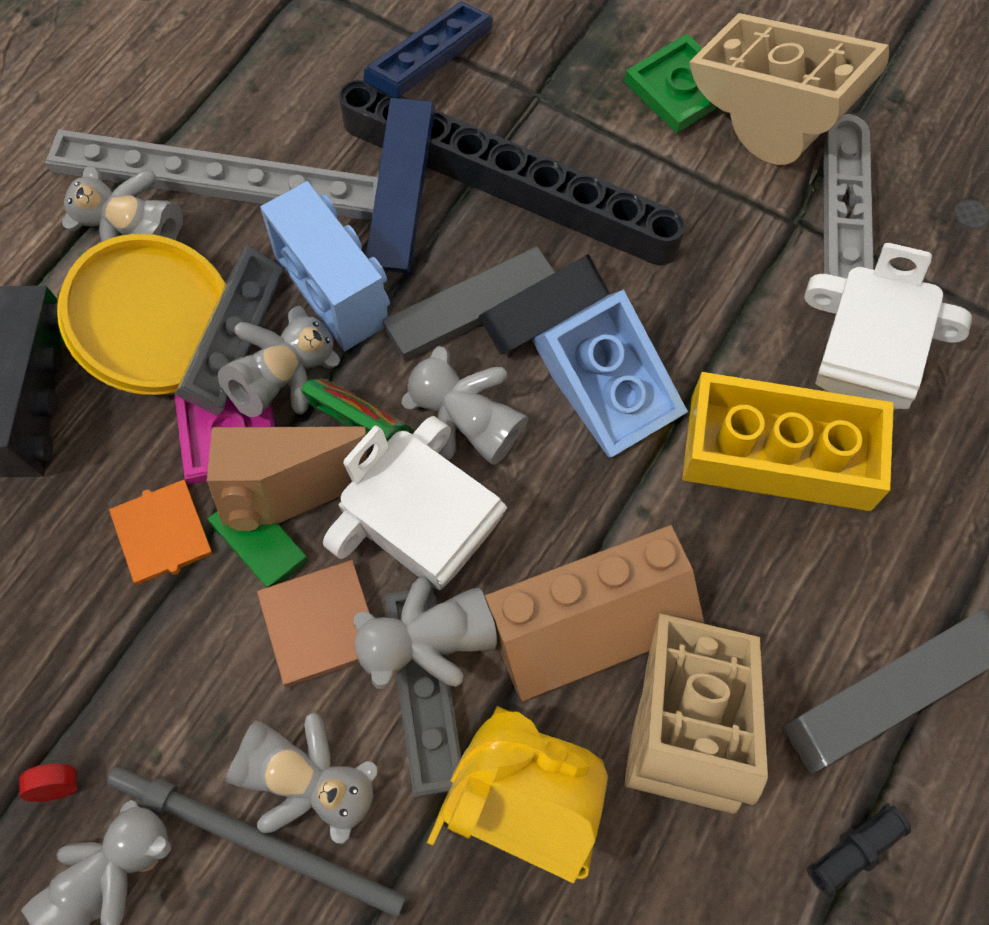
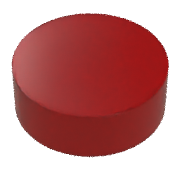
[19,764,77,802]

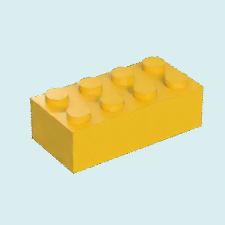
[682,372,894,511]

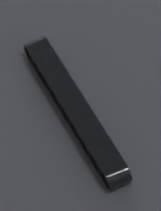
[339,80,686,265]

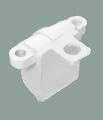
[804,243,972,409]
[323,416,507,590]

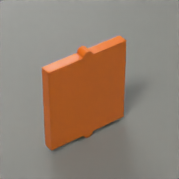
[109,479,213,586]

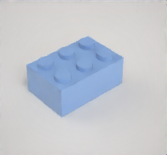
[260,181,390,352]

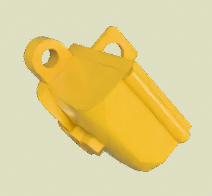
[427,706,608,883]

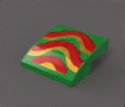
[300,378,415,442]

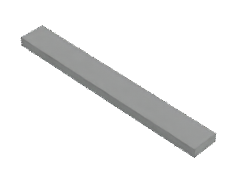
[45,129,378,221]

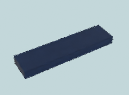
[364,1,493,98]
[366,98,435,274]

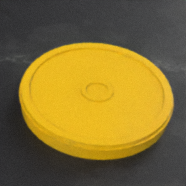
[57,234,225,395]

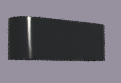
[478,254,610,355]

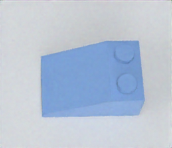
[532,289,688,458]

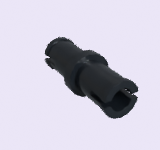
[807,803,911,897]

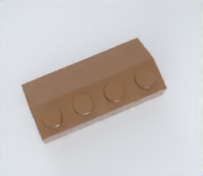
[485,525,704,704]

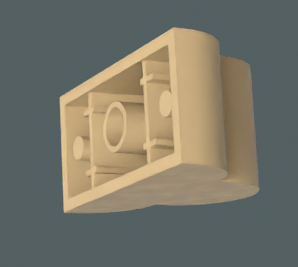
[689,13,889,165]
[625,613,768,814]

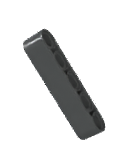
[781,608,989,775]

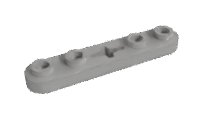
[824,114,873,279]

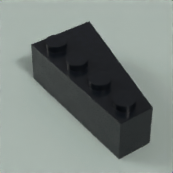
[0,286,62,478]

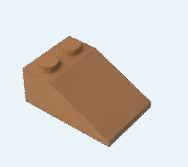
[207,427,368,531]

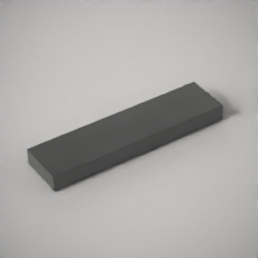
[174,245,285,416]
[383,246,555,362]
[385,587,461,799]

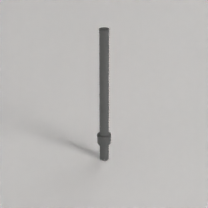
[107,765,407,918]

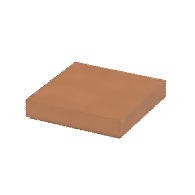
[257,560,369,688]

